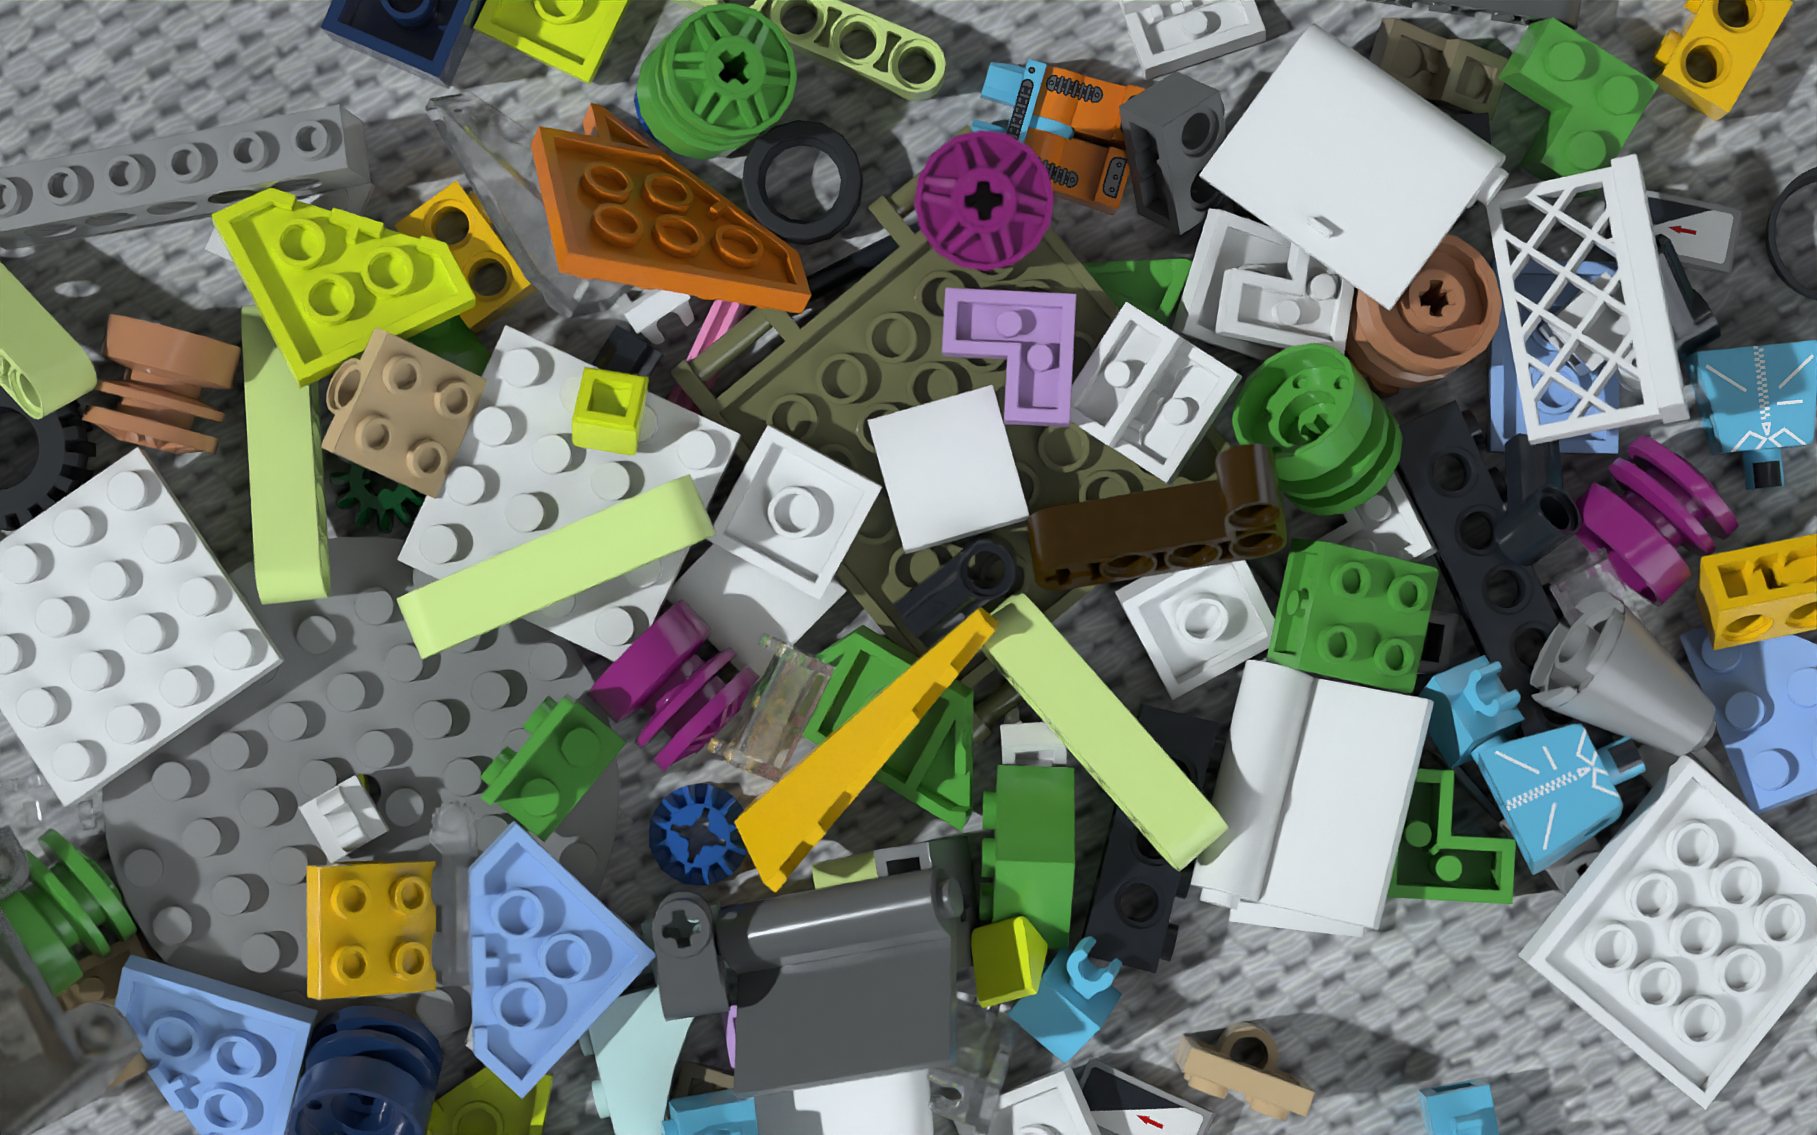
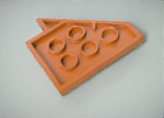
[531,103,811,314]

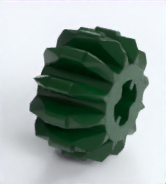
[330,454,426,534]

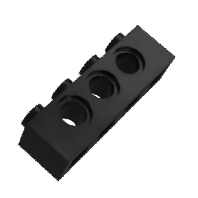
[1081,703,1226,974]

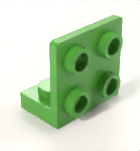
[1266,538,1439,693]
[480,693,627,843]

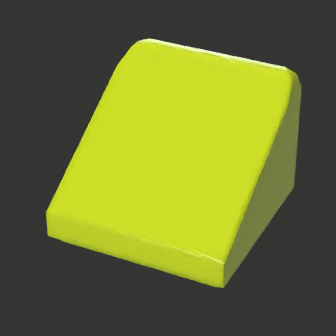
[572,366,649,455]
[971,916,1048,1008]

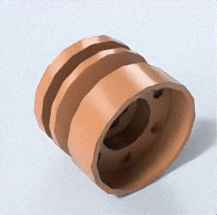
[82,314,243,455]

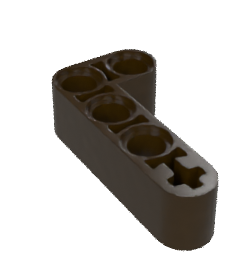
[1026,443,1287,590]

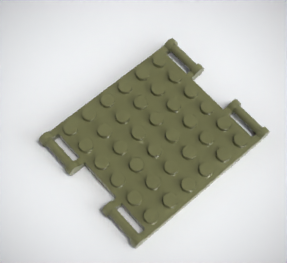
[670,124,1231,745]

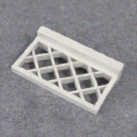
[1486,154,1690,445]

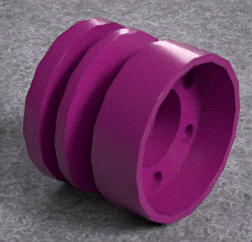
[914,130,1054,271]
[1575,434,1739,607]
[587,600,760,772]

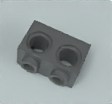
[1119,71,1233,235]

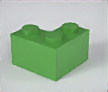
[1498,17,1659,199]
[979,765,1075,949]
[1387,767,1516,904]

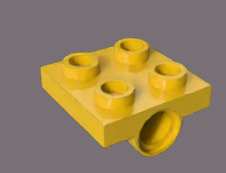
[307,860,436,999]

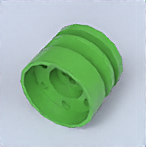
[636,3,797,160]
[1232,343,1403,516]
[0,828,137,1003]

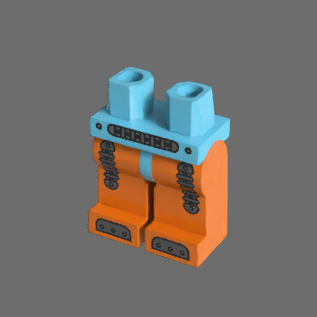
[971,59,1146,215]

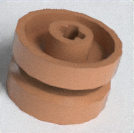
[1345,234,1502,389]

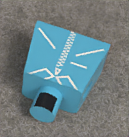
[1685,340,1817,490]
[1478,724,1646,875]

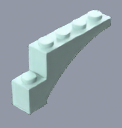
[579,901,730,1135]

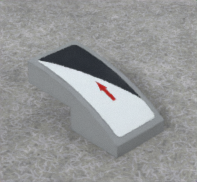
[1596,190,1743,274]
[1079,1057,1216,1135]

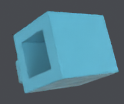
[1417,655,1525,769]
[1007,936,1122,1064]
[1418,1078,1499,1135]
[660,1088,759,1135]

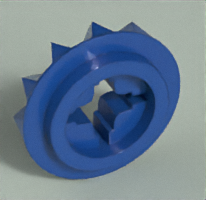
[649,784,748,886]

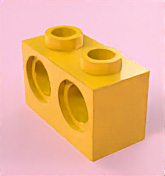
[1651,0,1793,121]
[394,180,538,334]
[1695,533,1817,650]

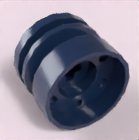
[288,1005,444,1135]

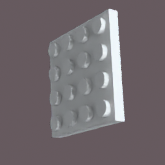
[397,325,742,662]
[0,447,285,808]
[1518,755,1817,1110]

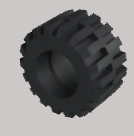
[0,385,96,531]

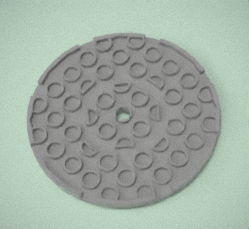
[102,537,619,1038]

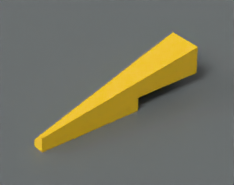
[734,607,1001,893]

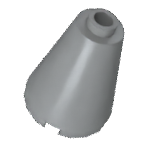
[1530,591,1716,756]

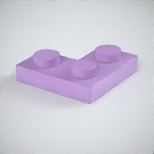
[942,288,1076,427]

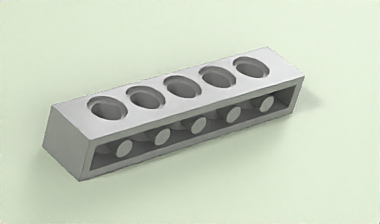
[0,104,371,250]

